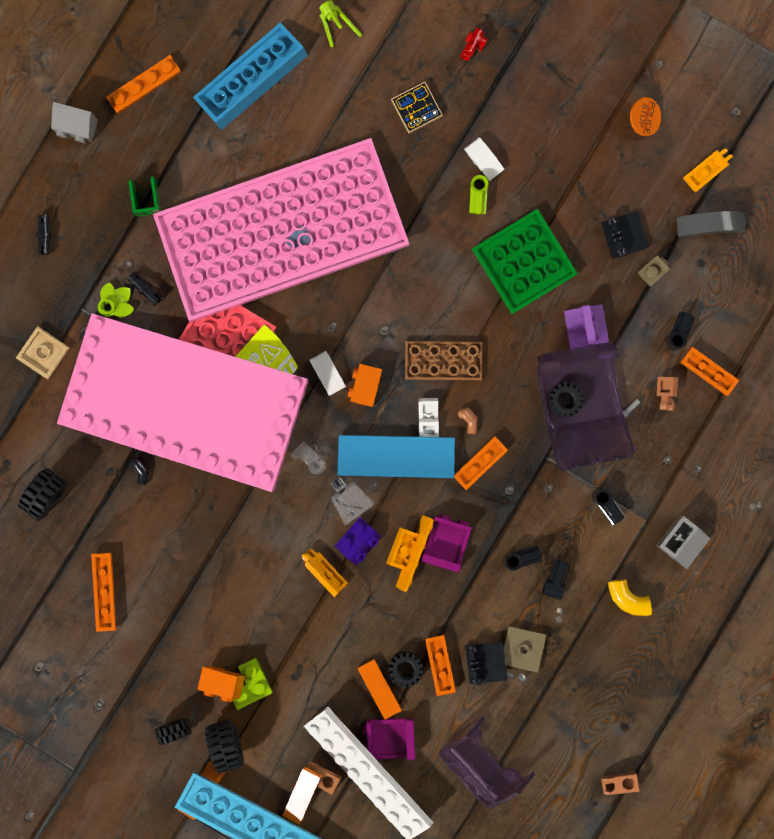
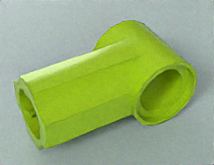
[469,175,488,214]

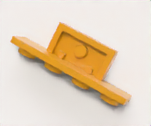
[386,515,434,592]

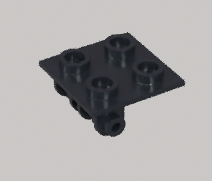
[601,211,649,259]
[465,642,508,685]

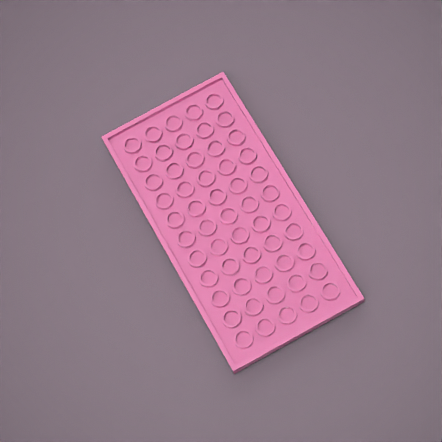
[153,138,410,322]
[57,313,309,492]

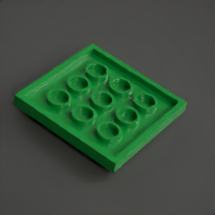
[471,209,578,315]

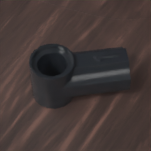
[666,311,695,351]
[592,488,626,526]
[502,545,542,571]
[542,559,571,600]

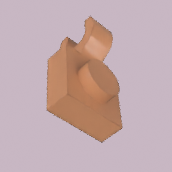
[657,377,678,411]

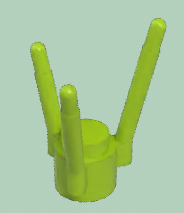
[319,0,362,47]

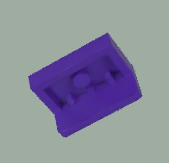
[335,517,382,565]

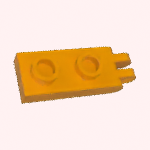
[683,148,733,192]
[302,548,348,597]

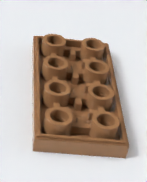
[405,341,482,381]

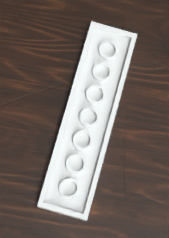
[304,707,434,839]

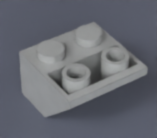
[656,515,710,569]

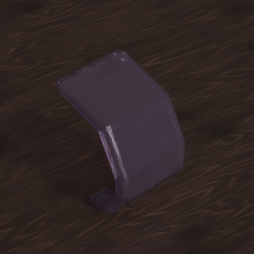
[537,342,635,471]

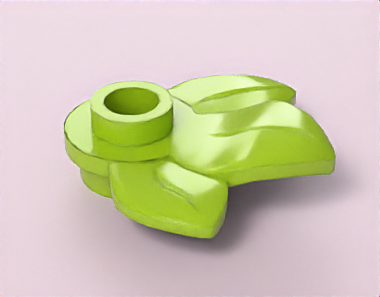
[98,283,134,318]

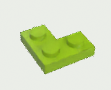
[233,658,273,710]

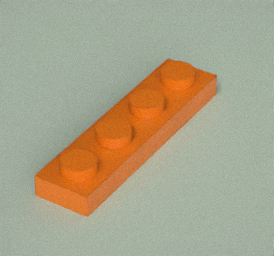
[106,55,181,114]
[91,552,117,632]

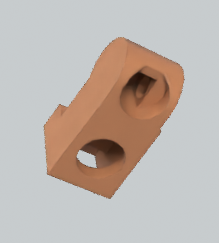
[307,762,342,795]
[601,770,640,795]

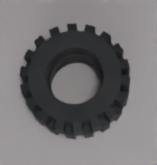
[18,468,67,521]
[205,719,244,774]

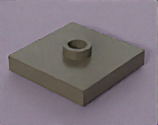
[503,626,546,673]

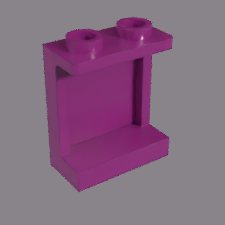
[421,514,472,573]
[363,718,415,760]

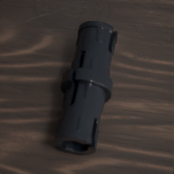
[36,215,52,255]
[127,271,163,306]

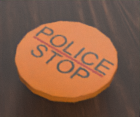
[630,97,661,136]

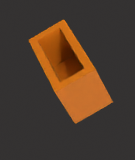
[348,364,382,407]
[197,666,245,702]

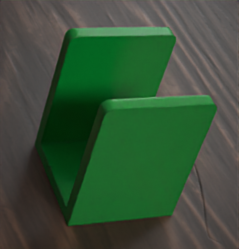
[128,176,161,217]

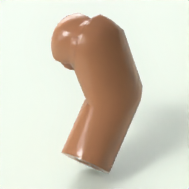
[458,408,477,434]

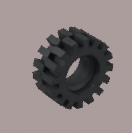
[548,383,584,418]
[388,651,424,688]
[154,718,192,745]

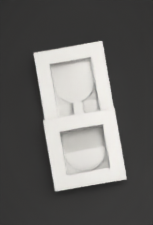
[464,137,504,181]
[310,351,346,396]
[418,398,439,437]

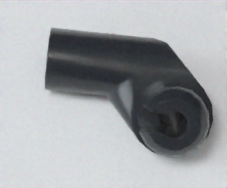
[130,457,149,485]

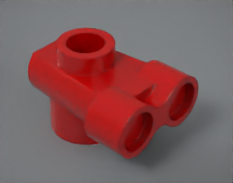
[460,28,488,61]

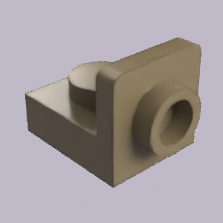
[637,256,670,287]

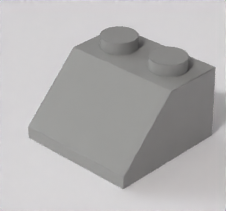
[51,102,98,143]

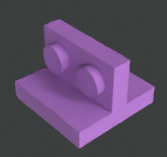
[564,304,609,349]

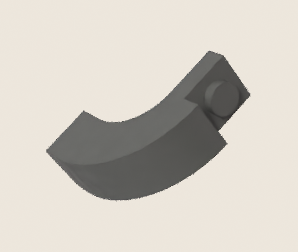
[677,211,746,237]

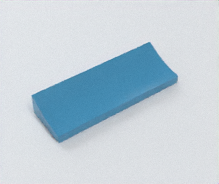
[193,23,308,130]
[338,435,455,478]

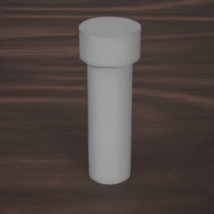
[621,399,640,418]

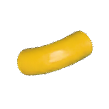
[608,579,652,616]

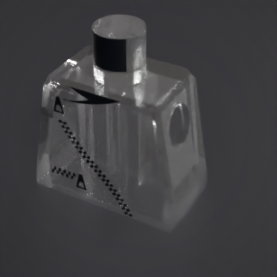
[331,477,375,526]

